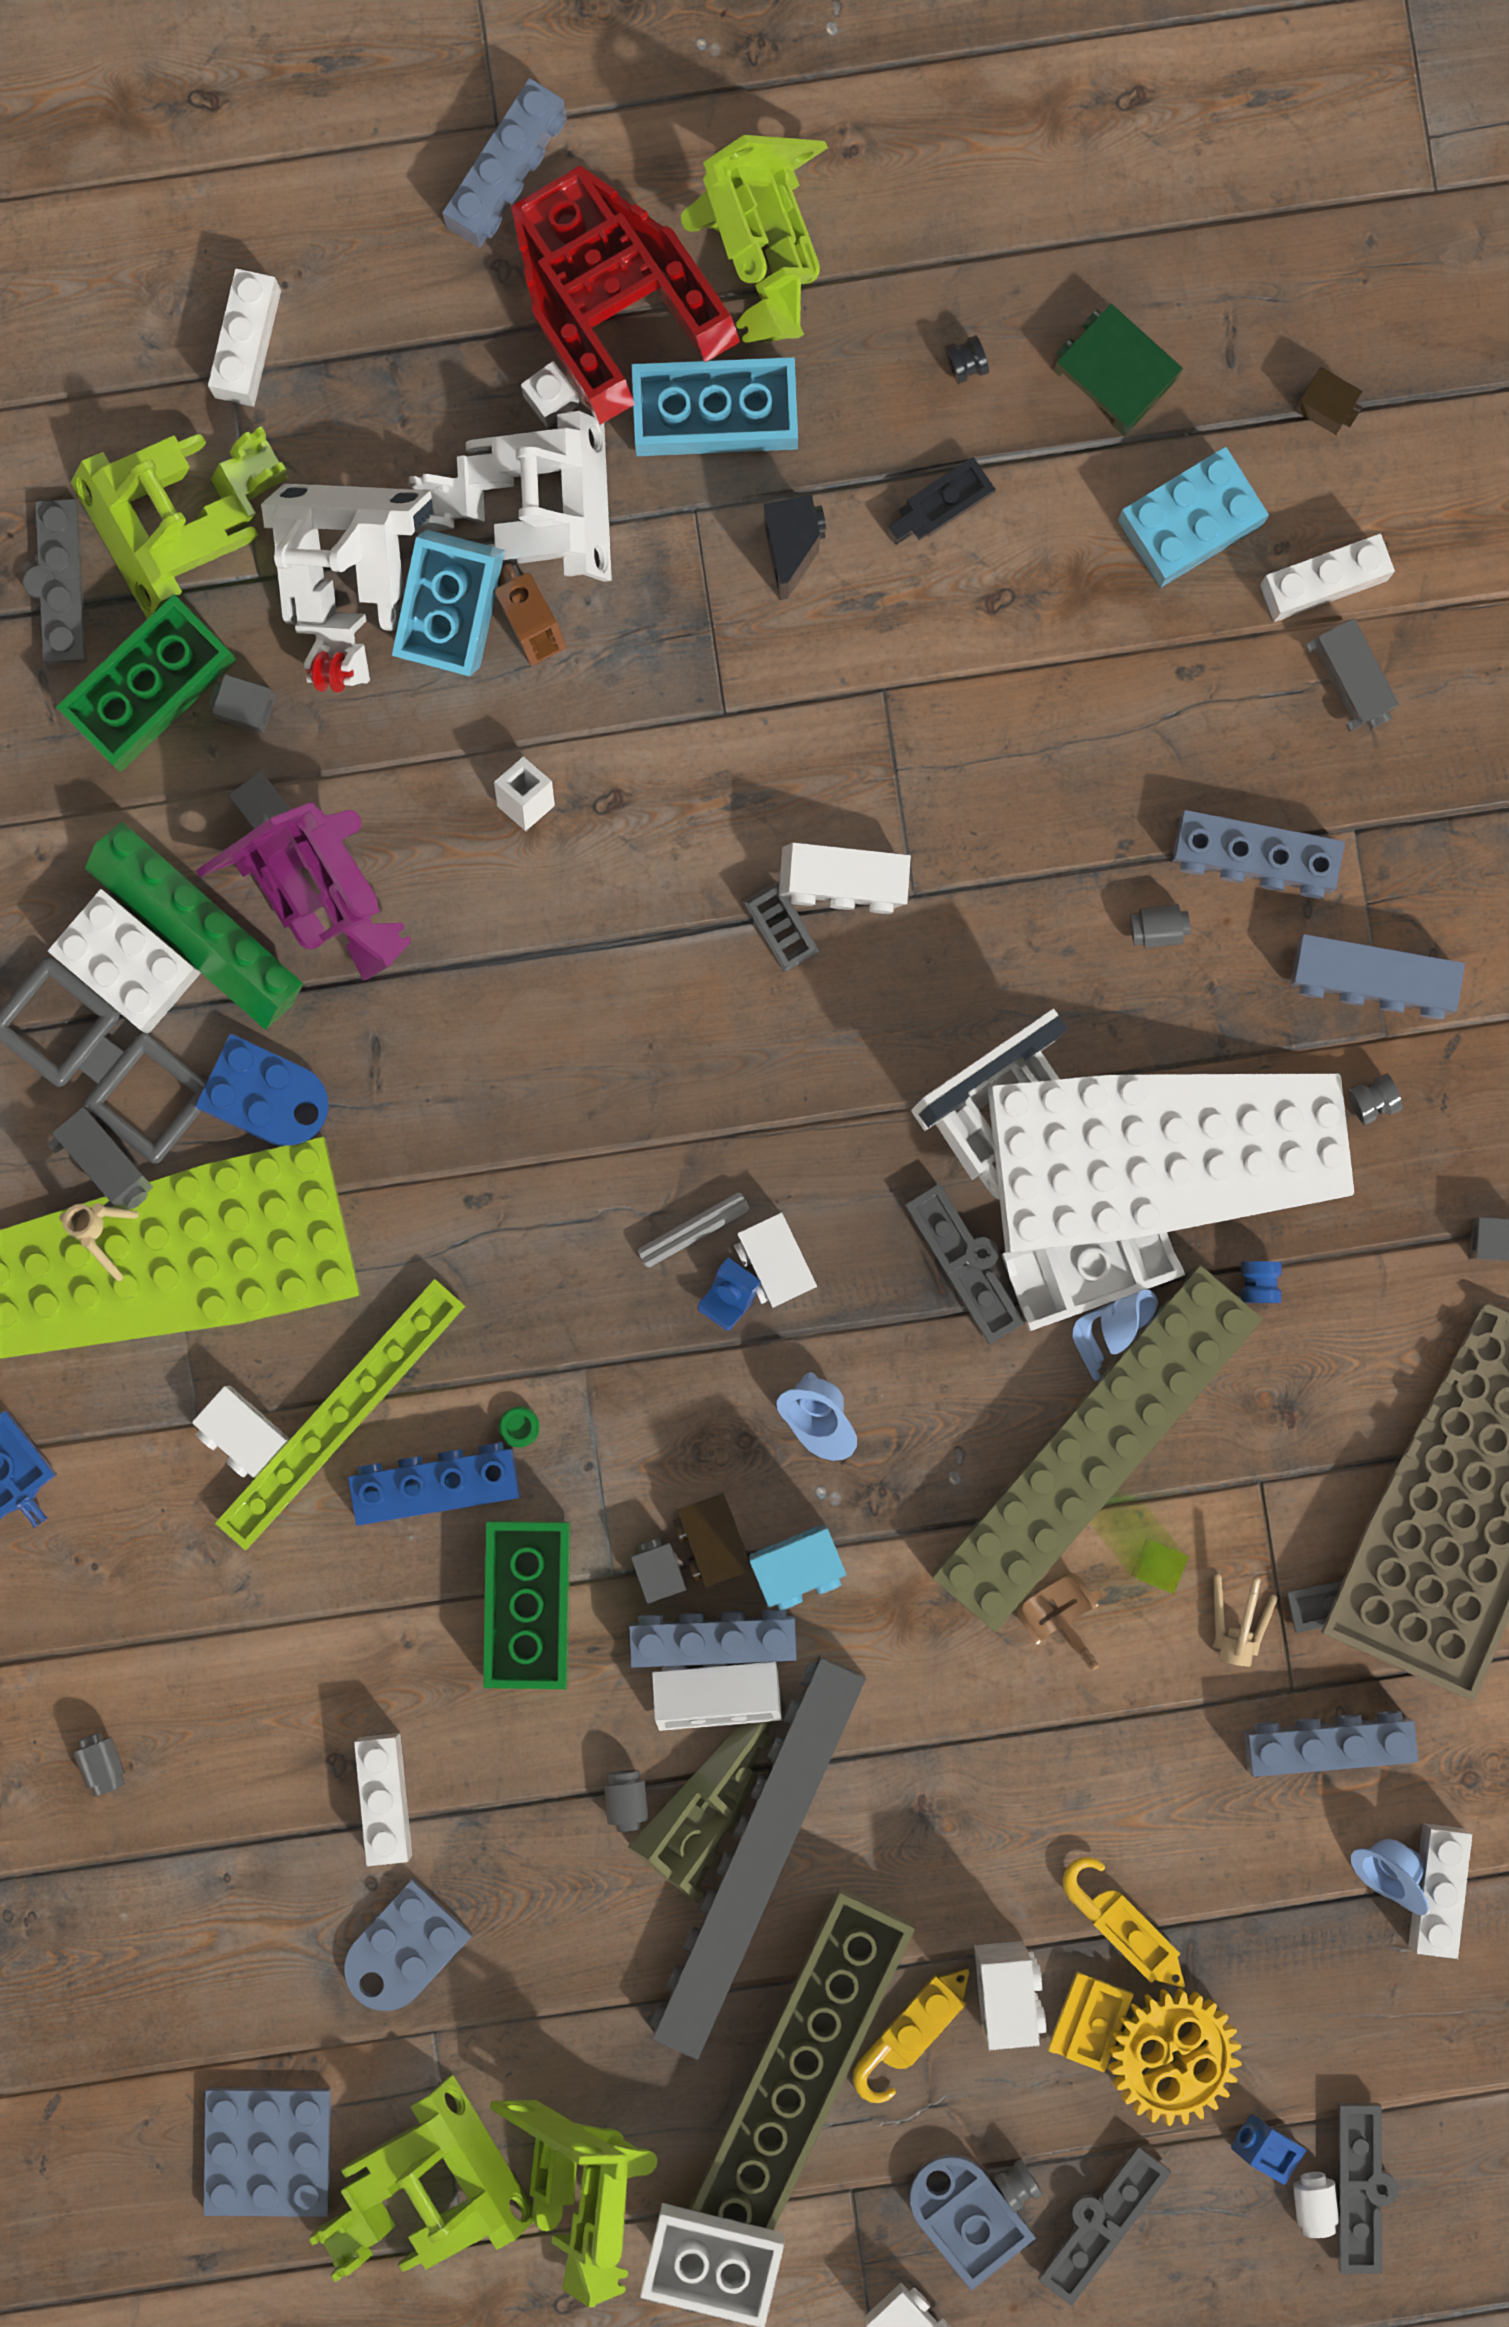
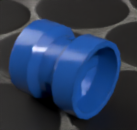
[1241,1261,1282,1303]

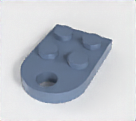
[344,1878,473,2011]
[910,2154,1036,2291]

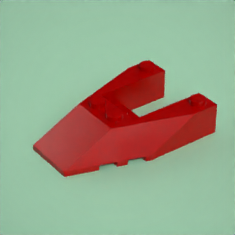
[511,165,740,425]

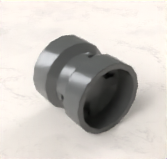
[1348,1073,1403,1126]

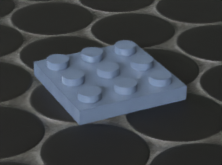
[204,2087,331,2217]

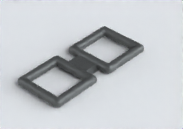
[0,956,207,1164]

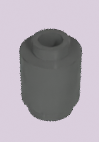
[1130,904,1191,949]
[73,1732,125,1797]
[604,1770,649,1832]

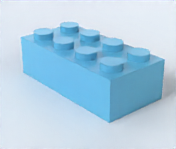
[632,357,798,456]

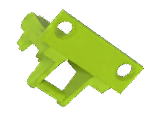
[681,135,828,343]
[70,427,288,619]
[309,2075,533,2282]
[490,2100,657,2307]

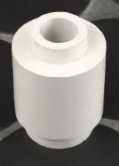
[1293,2172,1339,2238]

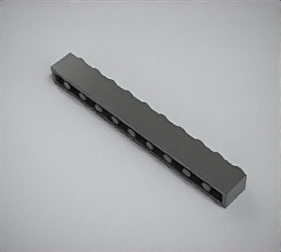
[649,1655,866,2060]

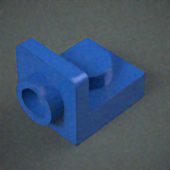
[697,1258,761,1331]
[1231,2114,1306,2185]

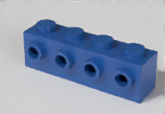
[348,1442,521,1526]

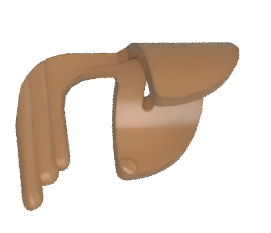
[1017,1573,1099,1671]

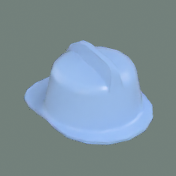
[776,1372,857,1461]
[1351,1839,1429,1915]

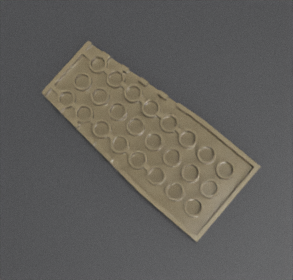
[1321,1304,1509,1702]

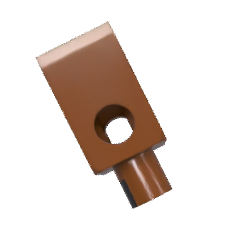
[494,563,567,667]

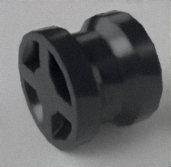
[945,335,989,384]

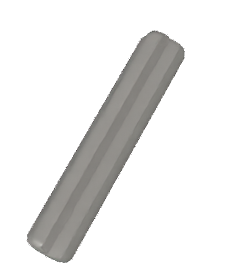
[638,1193,749,1267]

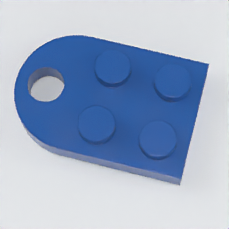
[195,1034,328,1146]

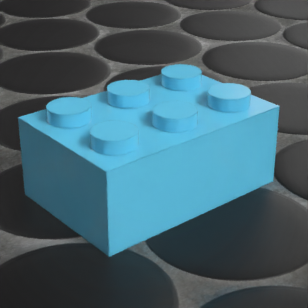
[1118,446,1269,588]
[392,530,505,676]
[750,1523,847,1611]

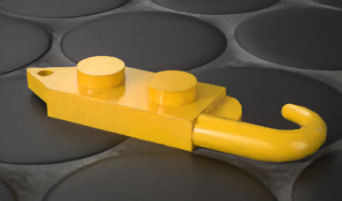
[1062,1857,1185,1988]
[852,1968,969,2103]

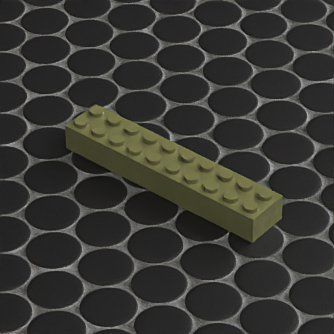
[930,1265,1263,1632]
[687,1886,915,2230]

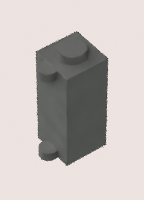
[1304,618,1399,732]
[48,1107,153,1217]

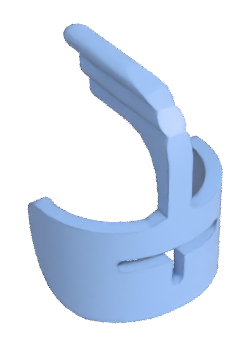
[1072,1289,1158,1381]

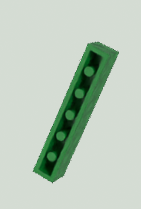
[85,822,304,1030]

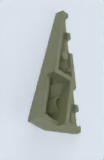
[628,1699,787,1903]

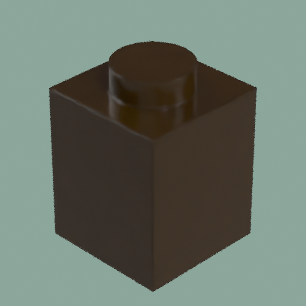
[1295,367,1362,435]

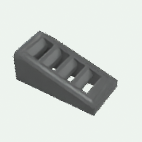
[741,880,820,972]

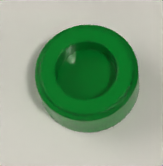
[499,1407,540,1448]

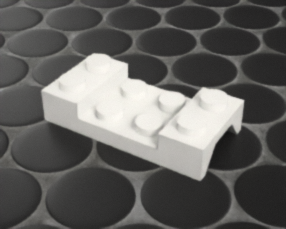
[1001,1232,1185,1331]

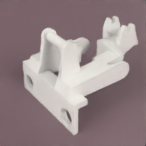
[409,411,612,582]

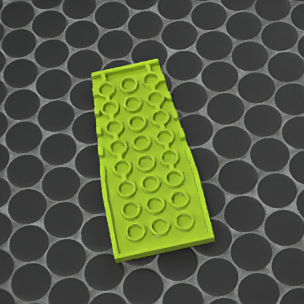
[0,1137,361,1359]

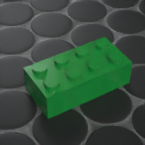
[56,594,237,773]
[483,1520,571,1690]

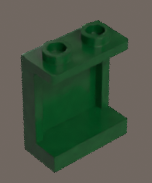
[1054,303,1183,437]

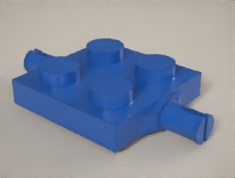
[0,1410,58,1528]

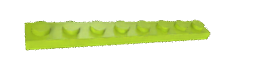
[215,1279,466,1551]

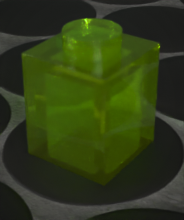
[1131,1538,1189,1594]

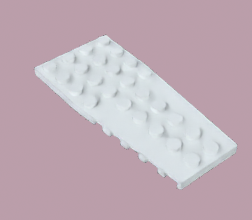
[987,1074,1354,1253]

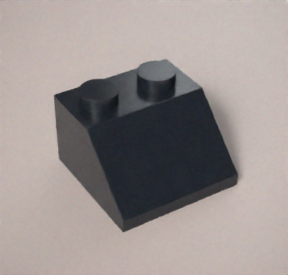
[764,495,826,600]

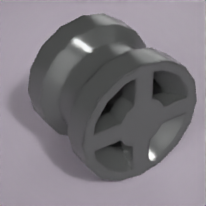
[993,2158,1043,2212]

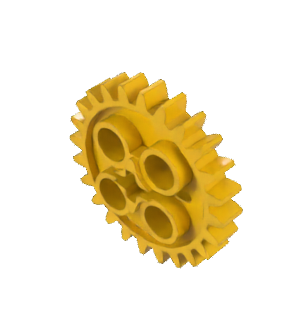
[1107,1988,1242,2126]

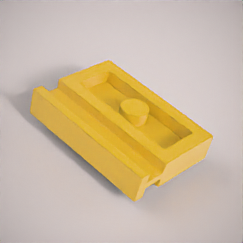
[1047,1971,1134,2073]

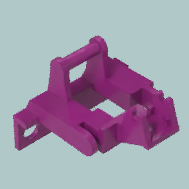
[196,801,411,981]

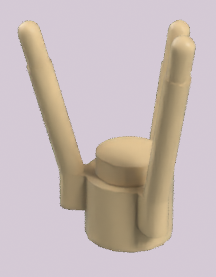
[59,1203,139,1281]
[1213,1574,1278,1667]

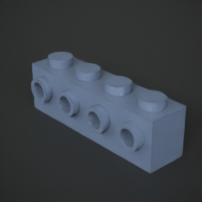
[442,78,567,248]
[1171,810,1345,899]
[1290,934,1465,1020]
[630,1609,797,1668]
[1243,1711,1418,1777]

